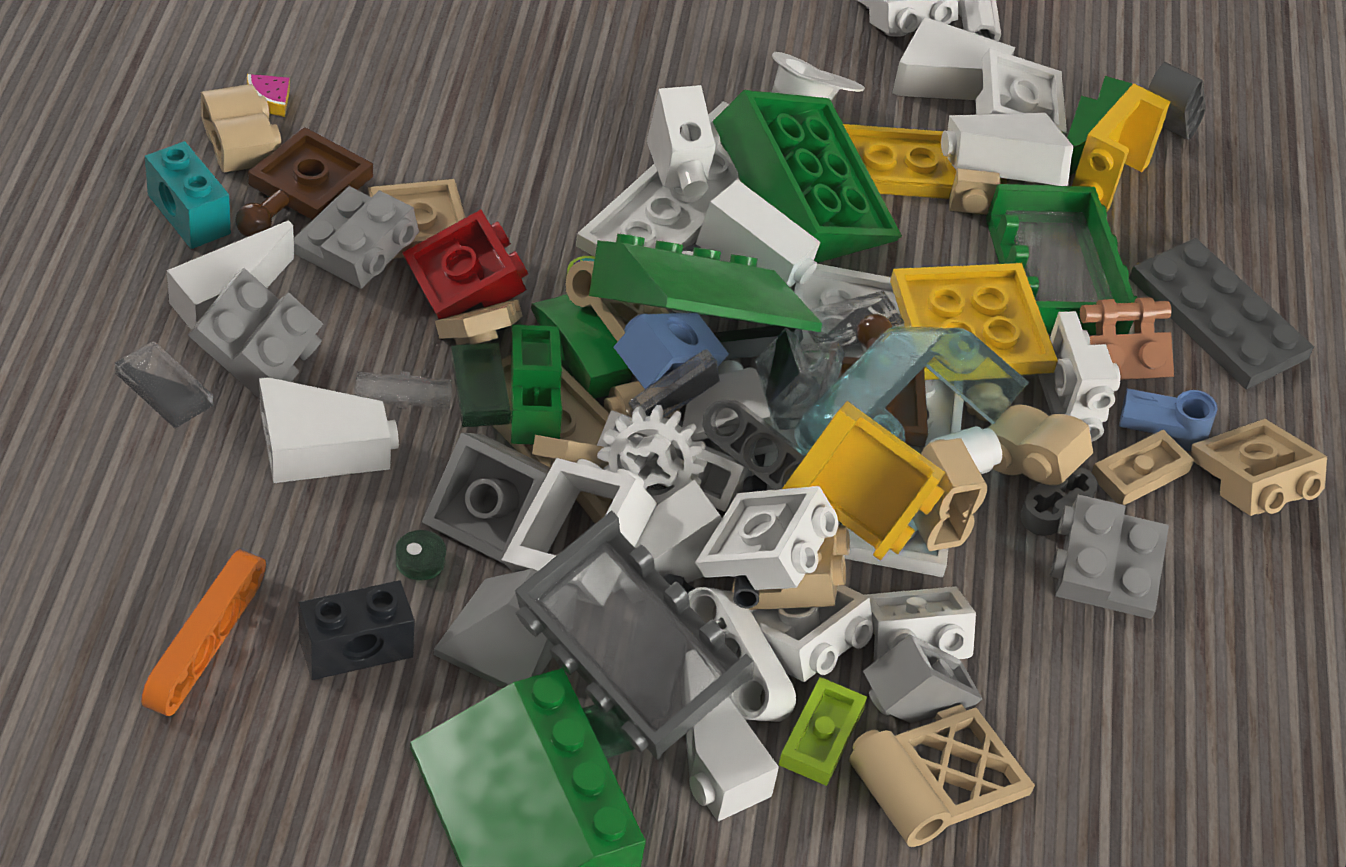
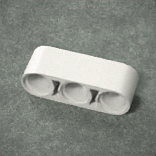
[688,587,796,722]

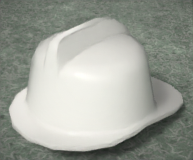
[772,52,865,100]

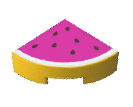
[247,74,290,117]

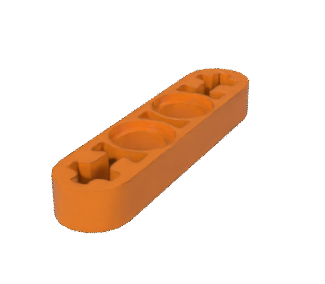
[141,549,266,716]

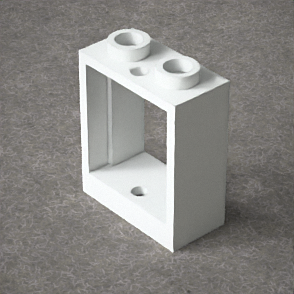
[502,458,657,607]

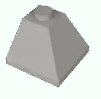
[434,568,578,688]

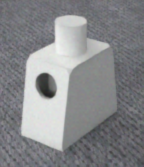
[647,85,715,197]
[682,360,778,457]

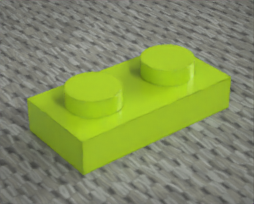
[778,677,868,786]

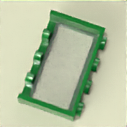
[985,184,1138,335]

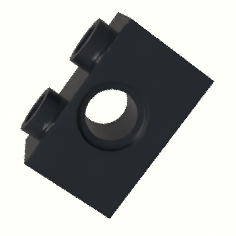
[298,580,415,680]

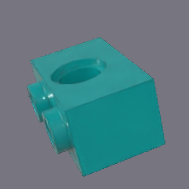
[145,141,231,249]

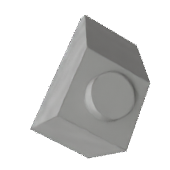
[863,635,983,723]

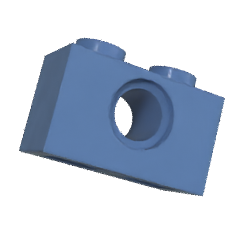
[614,313,729,390]

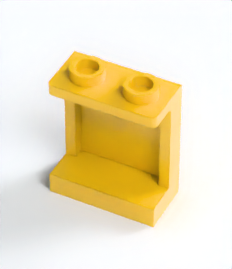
[1072,84,1171,211]
[782,401,945,561]

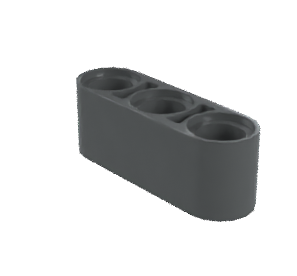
[1148,62,1206,140]
[702,400,807,490]

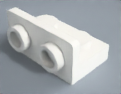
[865,586,976,661]

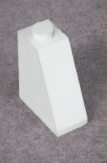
[892,17,1015,100]
[941,113,1073,186]
[696,180,821,287]
[259,378,399,483]
[612,480,722,604]

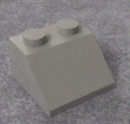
[422,432,551,564]

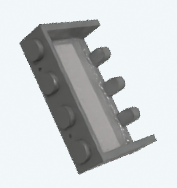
[515,510,754,760]

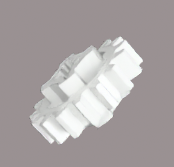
[597,405,707,504]

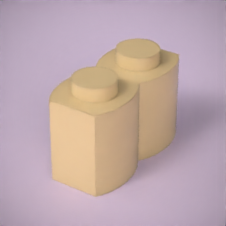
[201,84,281,173]
[988,405,1093,485]
[912,438,987,551]

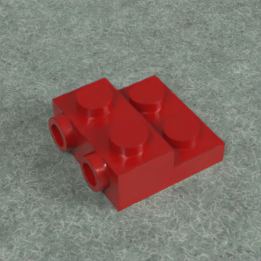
[402,209,529,320]

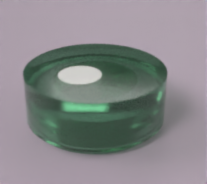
[395,530,446,580]

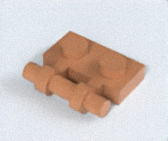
[1080,297,1174,380]

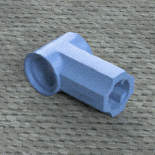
[1119,388,1218,451]

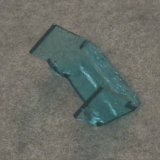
[794,326,1029,454]

